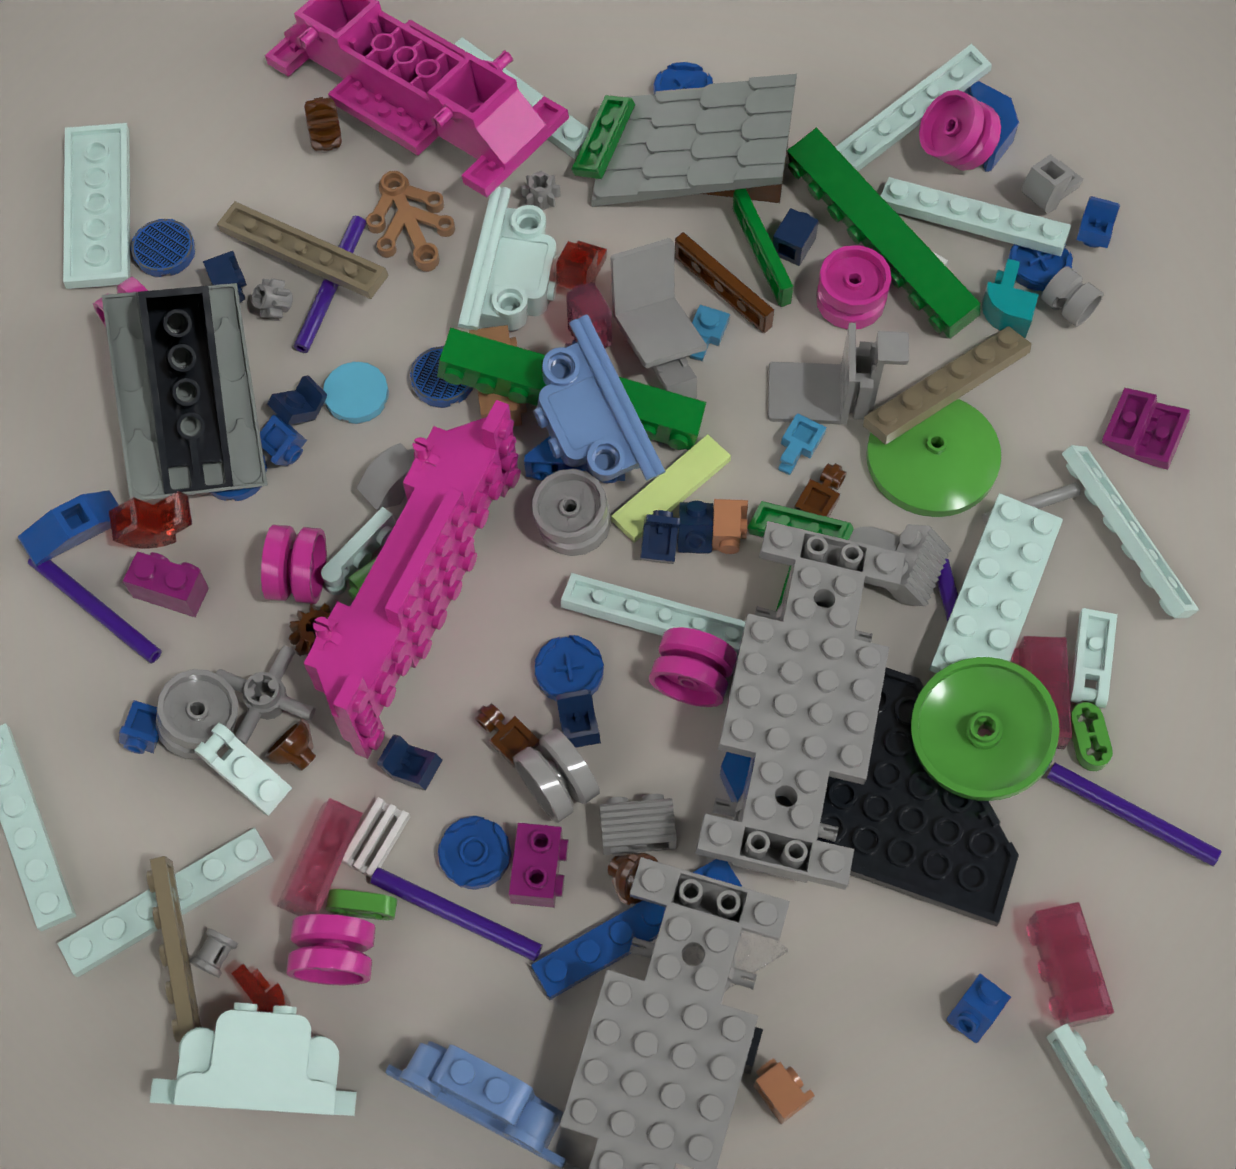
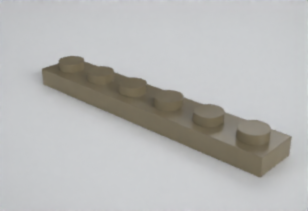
[217,201,389,299]
[863,326,1032,445]
[146,856,201,1065]

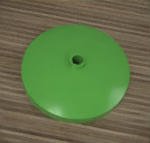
[866,399,1001,517]
[911,657,1059,801]

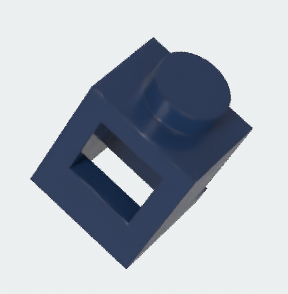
[203,250,247,303]

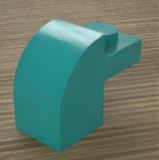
[982,259,1039,338]

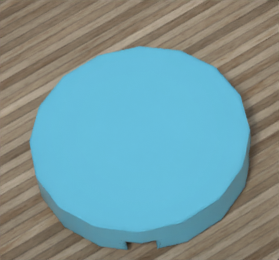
[323,362,389,424]

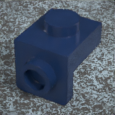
[678,501,713,553]
[640,510,680,564]
[556,689,601,748]
[377,734,443,791]

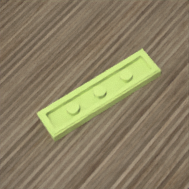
[611,434,731,543]

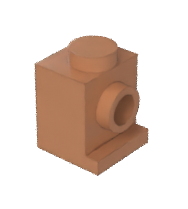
[712,499,748,554]
[753,1058,815,1124]

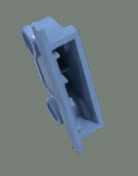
[533,314,666,481]
[386,1041,567,1169]

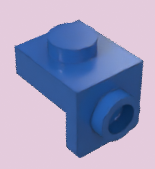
[1076,196,1120,248]
[260,415,307,466]
[119,700,159,754]
[946,973,1011,1043]

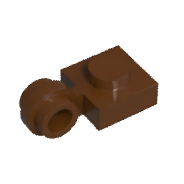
[794,463,847,517]
[475,703,539,768]

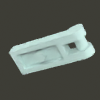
[321,507,395,596]
[1069,608,1118,708]
[194,722,292,816]

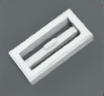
[341,797,410,878]

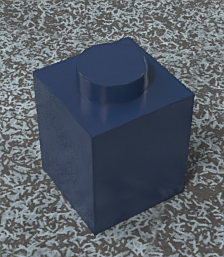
[773,208,819,266]

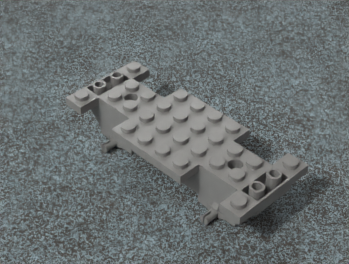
[695,521,905,890]
[560,857,790,1169]

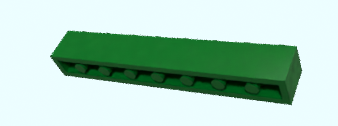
[787,127,980,339]
[437,327,707,450]

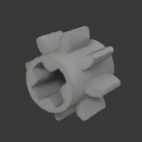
[521,171,560,211]
[252,278,293,318]

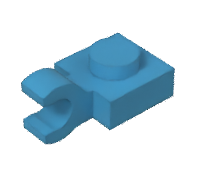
[690,305,730,361]
[778,413,827,475]

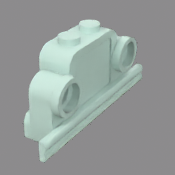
[458,186,563,331]
[150,1003,357,1116]

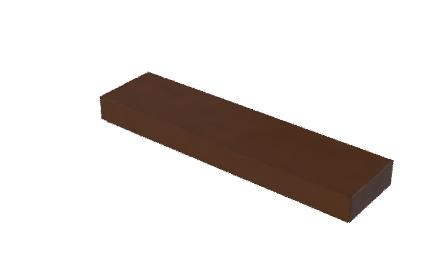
[675,232,774,334]

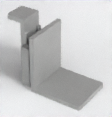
[610,238,707,399]
[768,323,909,425]

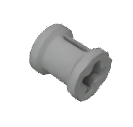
[190,928,238,978]

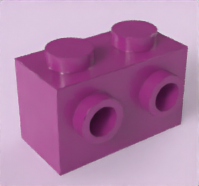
[123,551,209,617]
[509,823,569,908]

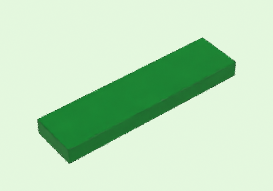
[732,188,794,307]

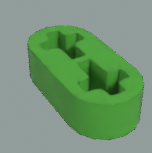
[1068,702,1113,771]
[325,889,398,921]

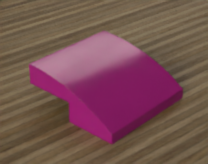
[1102,388,1190,470]

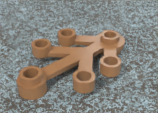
[366,171,455,272]

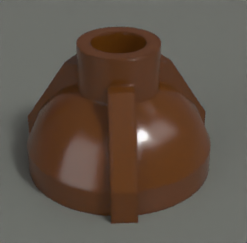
[265,718,316,771]
[608,853,658,906]

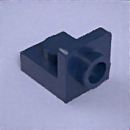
[267,375,327,425]

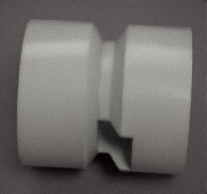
[1041,266,1104,327]

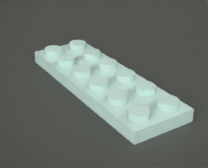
[63,123,130,289]
[929,493,1063,673]

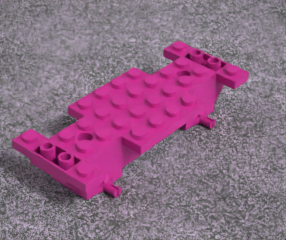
[264,0,569,198]
[303,400,521,759]

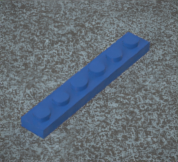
[531,859,742,1000]

